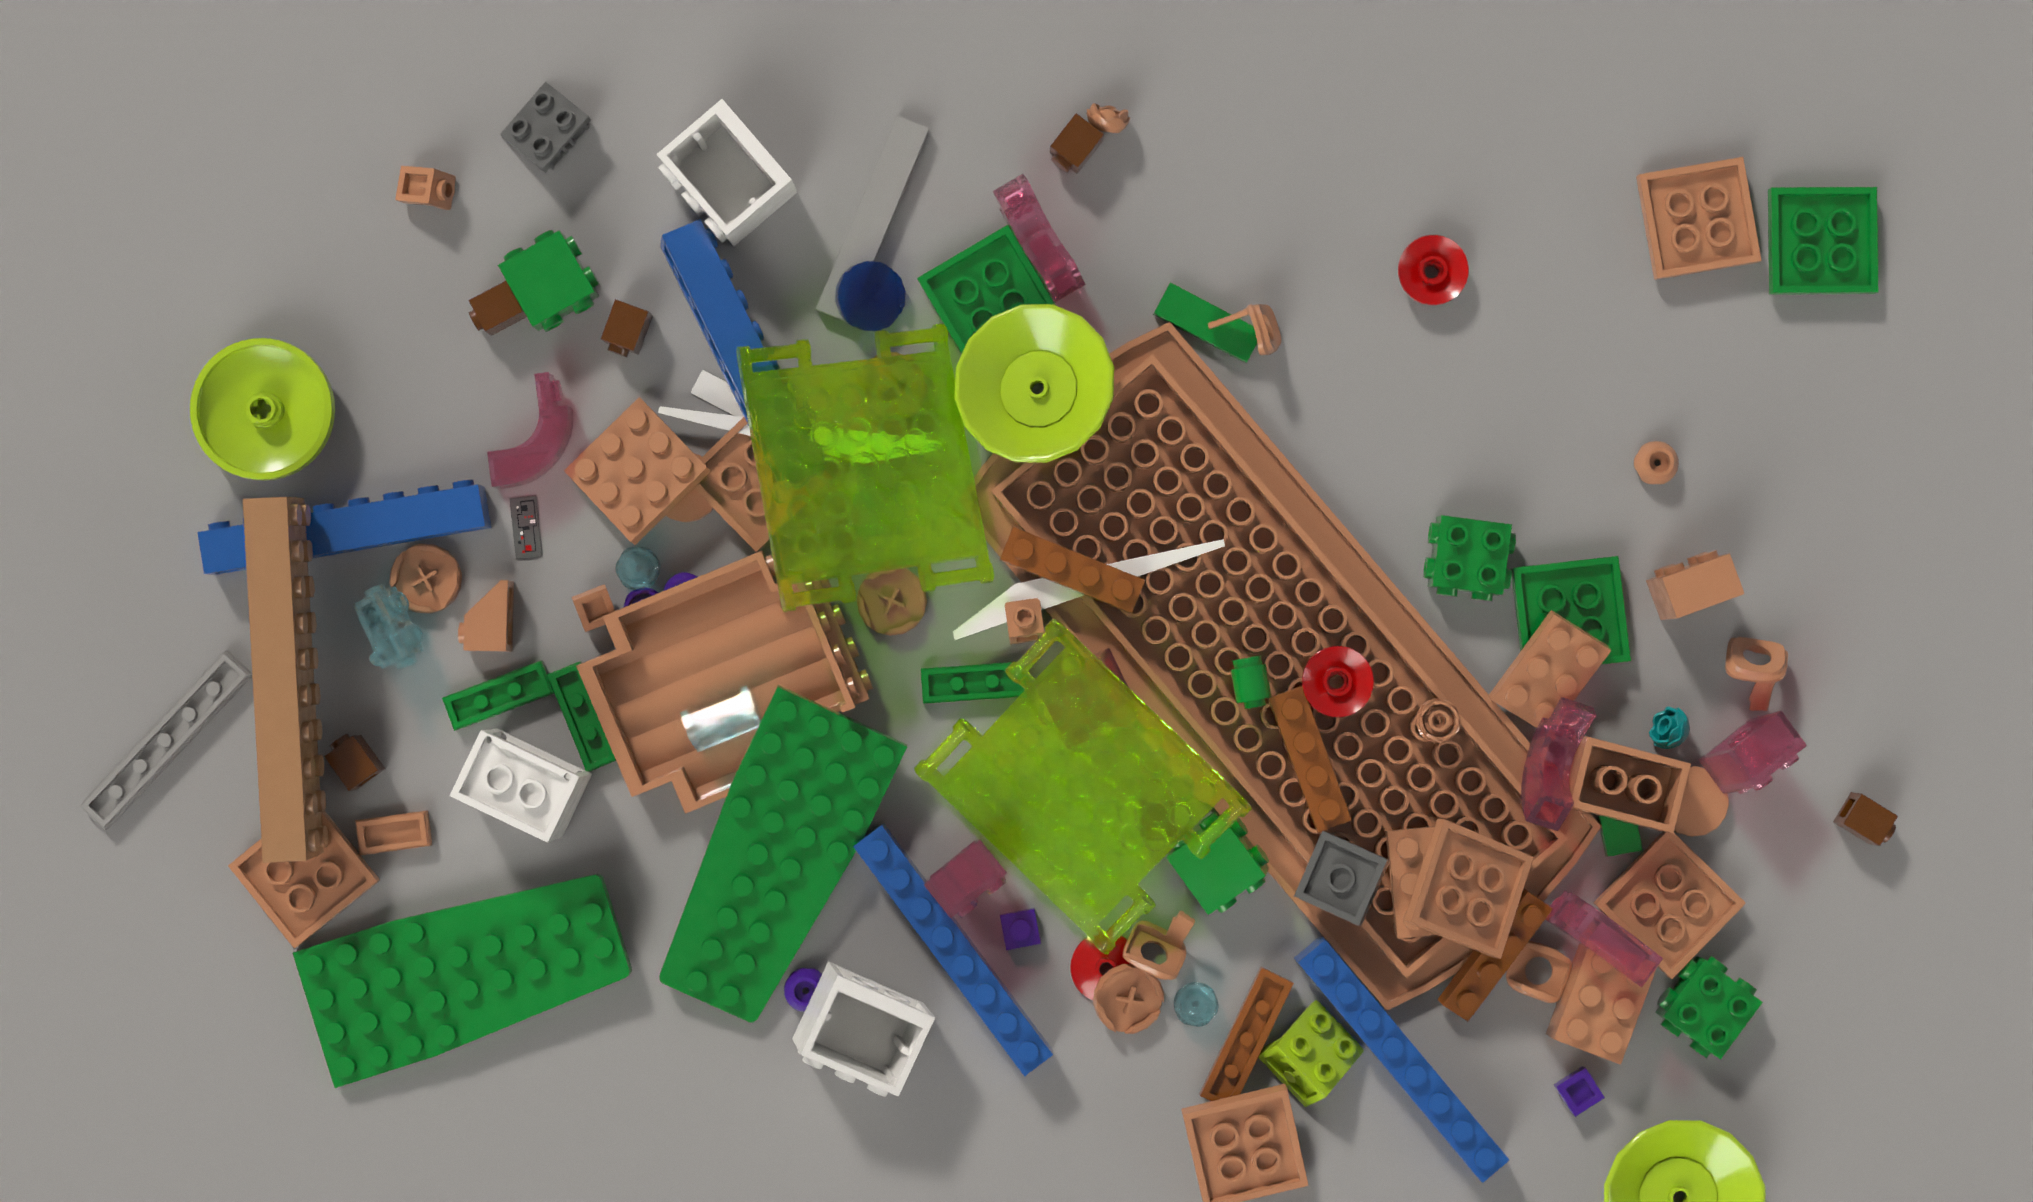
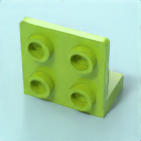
[1258,1000,1364,1107]

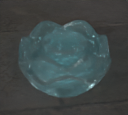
[615,547,661,590]
[1174,982,1219,1027]

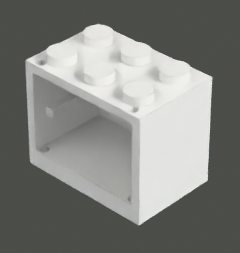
[657,99,797,247]
[450,728,592,843]
[792,961,935,1097]

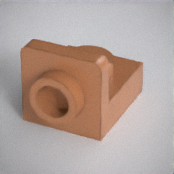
[395,166,456,210]
[1005,598,1045,645]

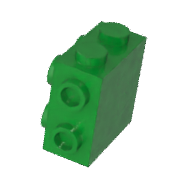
[498,230,600,332]
[1423,515,1516,601]
[1166,810,1269,915]
[1655,956,1763,1060]

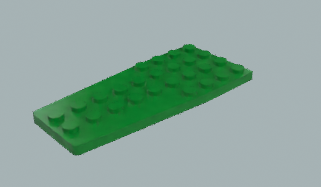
[659,685,907,1023]
[292,874,632,1088]

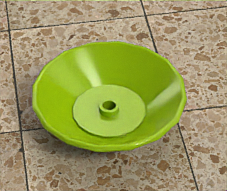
[954,304,1114,463]
[1604,1120,1766,1202]

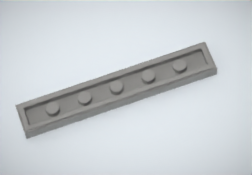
[816,115,929,324]
[79,651,252,830]

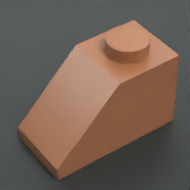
[458,580,514,652]

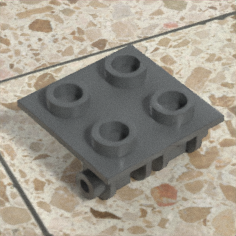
[500,81,591,173]

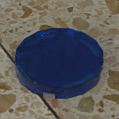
[835,261,906,331]

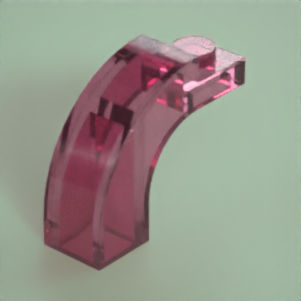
[992,174,1086,303]
[487,372,573,489]
[1521,697,1596,831]
[1545,891,1663,988]

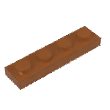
[1000,527,1145,614]
[1268,686,1351,833]
[1437,888,1553,1022]
[1199,966,1294,1101]

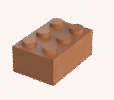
[1560,736,1691,833]
[1546,935,1658,1065]

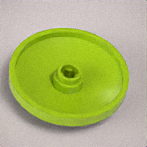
[190,338,335,481]

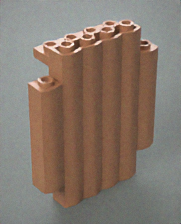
[576,550,873,814]

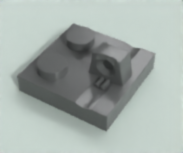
[1294,831,1390,926]

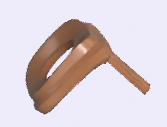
[1208,304,1281,356]
[1725,637,1788,711]
[1123,911,1195,980]
[1506,941,1572,1003]

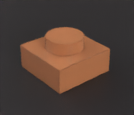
[571,584,615,632]

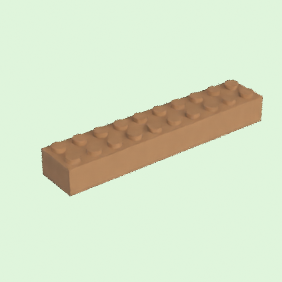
[243,497,328,863]

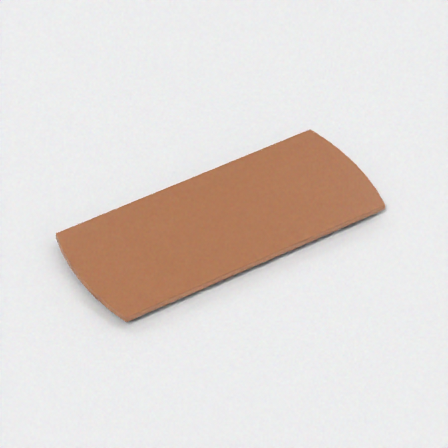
[955,322,1602,1011]

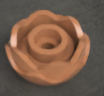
[1086,103,1130,133]
[1634,441,1679,485]
[1416,698,1461,743]

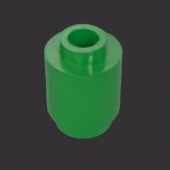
[1231,656,1272,709]

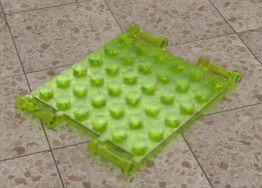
[736,323,994,612]
[914,619,1252,954]

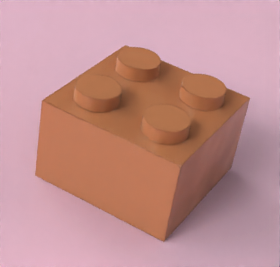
[1646,550,1745,620]

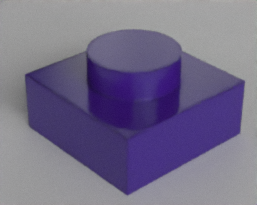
[1000,908,1041,950]
[1554,1066,1605,1117]

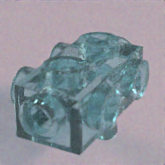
[353,584,424,670]

